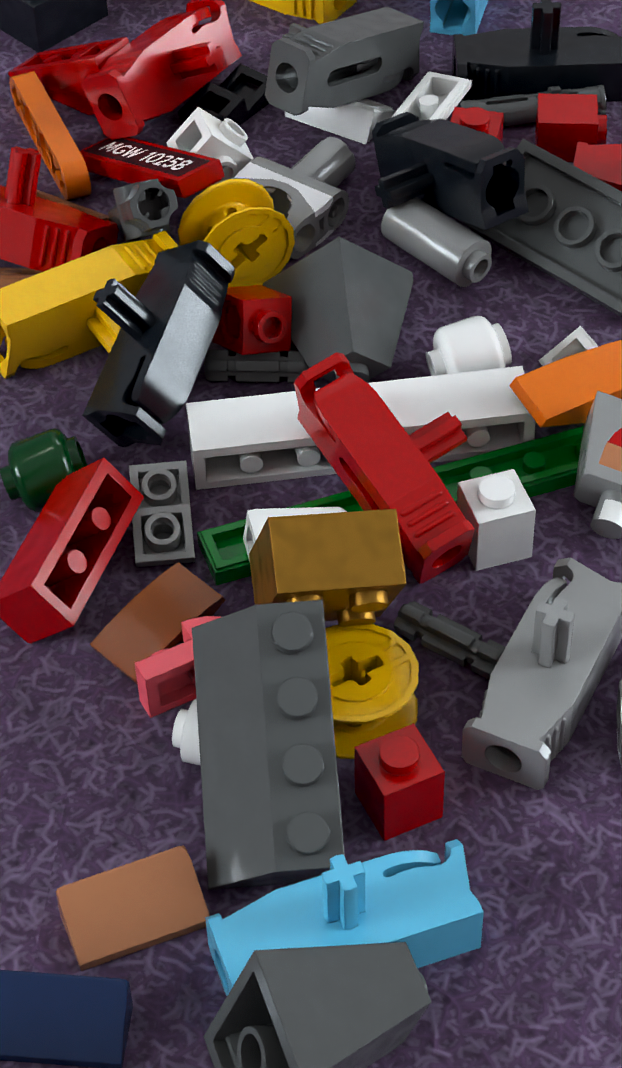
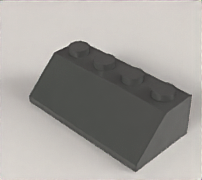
[192,600,345,890]

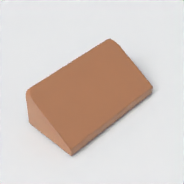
[56,846,210,971]

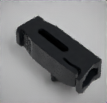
[452,0,622,102]
[372,112,529,230]
[82,240,235,447]

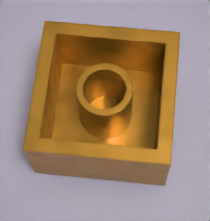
[249,509,407,627]

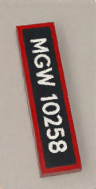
[80,137,225,199]

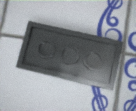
[465,139,622,317]

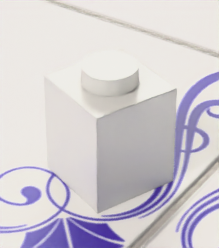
[457,469,536,571]

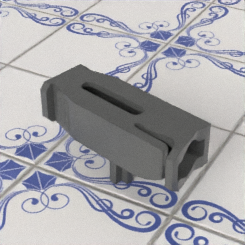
[265,6,424,116]

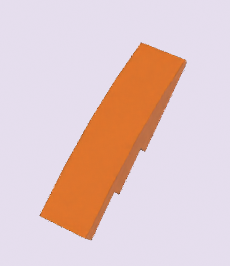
[509,340,622,428]

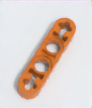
[9,71,91,201]

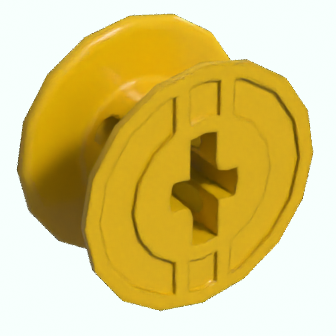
[178,179,295,287]
[325,624,419,759]

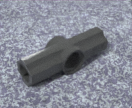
[108,179,178,241]

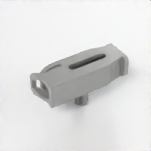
[461,558,622,790]

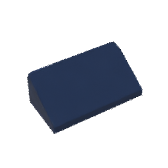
[0,970,133,1068]

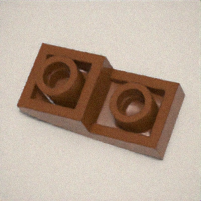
[90,562,225,684]

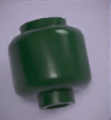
[0,428,88,512]

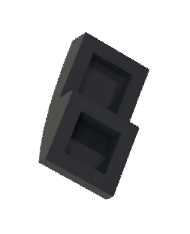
[178,63,269,126]

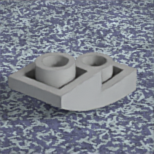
[129,460,195,567]

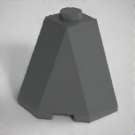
[262,237,414,383]
[203,942,432,1068]

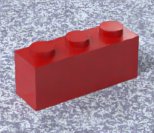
[0,457,144,644]

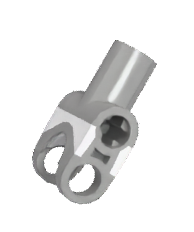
[233,136,356,259]

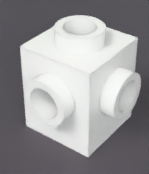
[166,107,254,188]

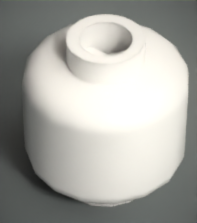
[426,316,512,376]

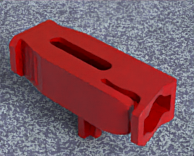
[82,0,242,140]
[0,146,119,272]
[294,352,475,584]

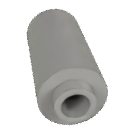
[381,197,492,287]

